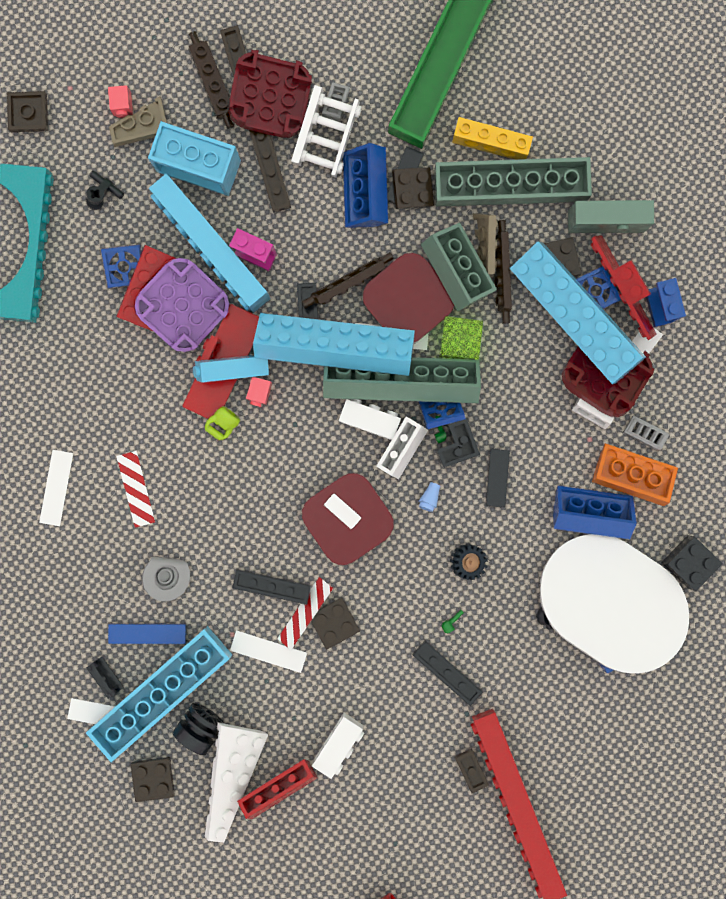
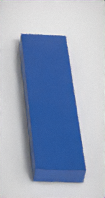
[108,624,186,644]

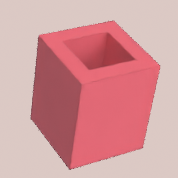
[108,85,133,118]
[246,377,272,407]

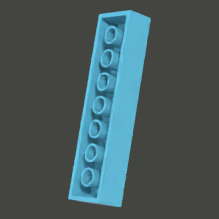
[149,173,271,313]
[510,241,646,384]
[253,313,415,376]
[86,626,232,762]

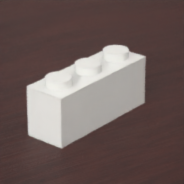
[339,399,401,440]
[376,417,428,479]
[312,713,364,779]

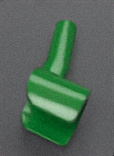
[434,416,446,444]
[442,610,464,634]

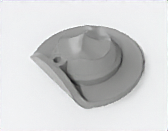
[142,557,190,601]

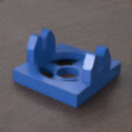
[101,244,142,288]
[576,266,621,309]
[419,401,465,429]

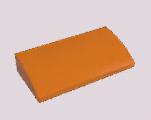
[592,443,678,506]

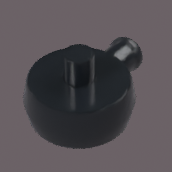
[536,608,552,630]

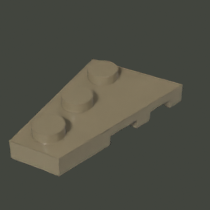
[109,96,168,147]
[473,213,498,274]

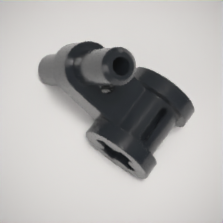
[86,170,124,210]

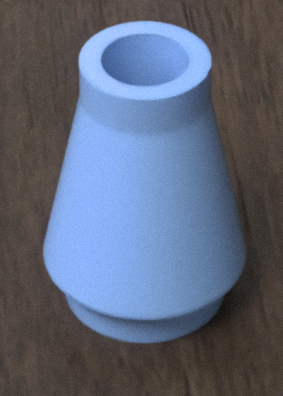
[419,482,441,512]

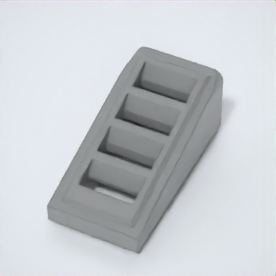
[322,82,350,122]
[624,415,669,451]

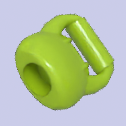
[204,406,240,440]

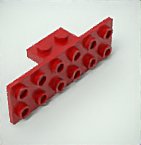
[591,235,657,340]
[182,304,259,419]

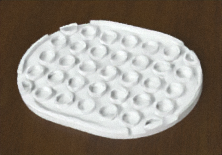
[540,534,689,673]

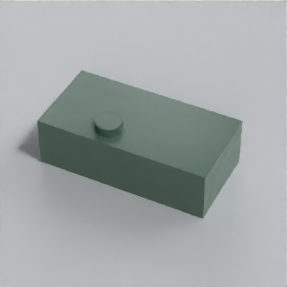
[568,200,654,233]
[421,223,497,311]

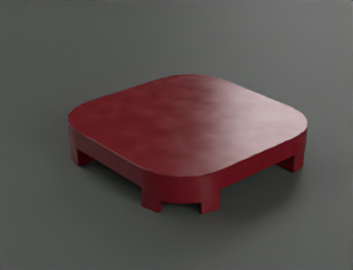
[229,50,312,138]
[363,253,454,345]
[562,346,655,417]
[302,473,394,565]

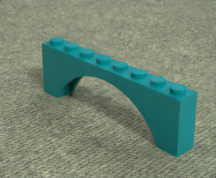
[0,163,54,323]

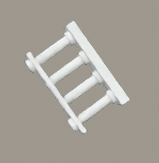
[291,85,362,178]

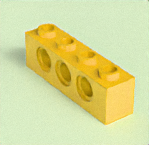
[452,117,533,160]

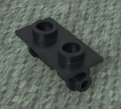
[86,657,124,699]

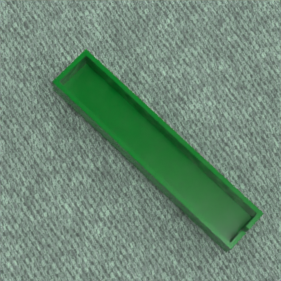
[388,0,493,149]

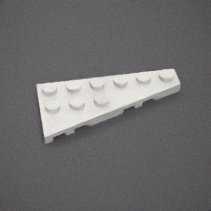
[205,723,268,843]

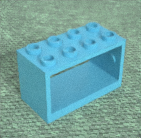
[148,121,241,196]

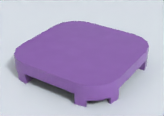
[134,258,229,352]

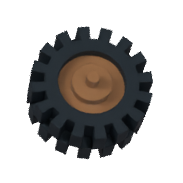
[450,544,488,580]

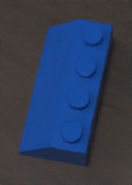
[343,143,388,228]
[553,486,637,539]

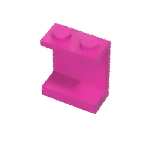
[229,228,277,272]

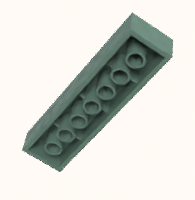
[434,157,592,207]
[323,357,481,403]

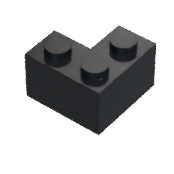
[435,418,480,468]

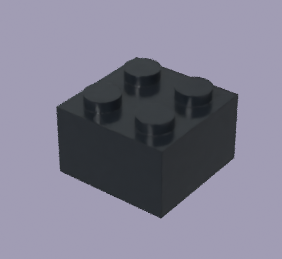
[661,535,723,591]

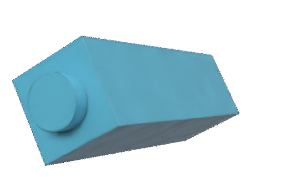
[193,355,269,382]

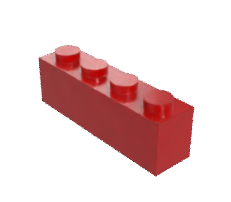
[237,759,318,819]

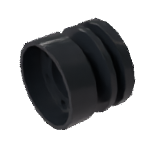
[172,703,225,755]

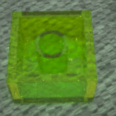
[439,316,483,360]

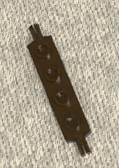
[188,31,234,129]
[494,220,512,324]
[301,252,394,309]

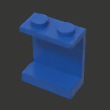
[646,278,686,327]

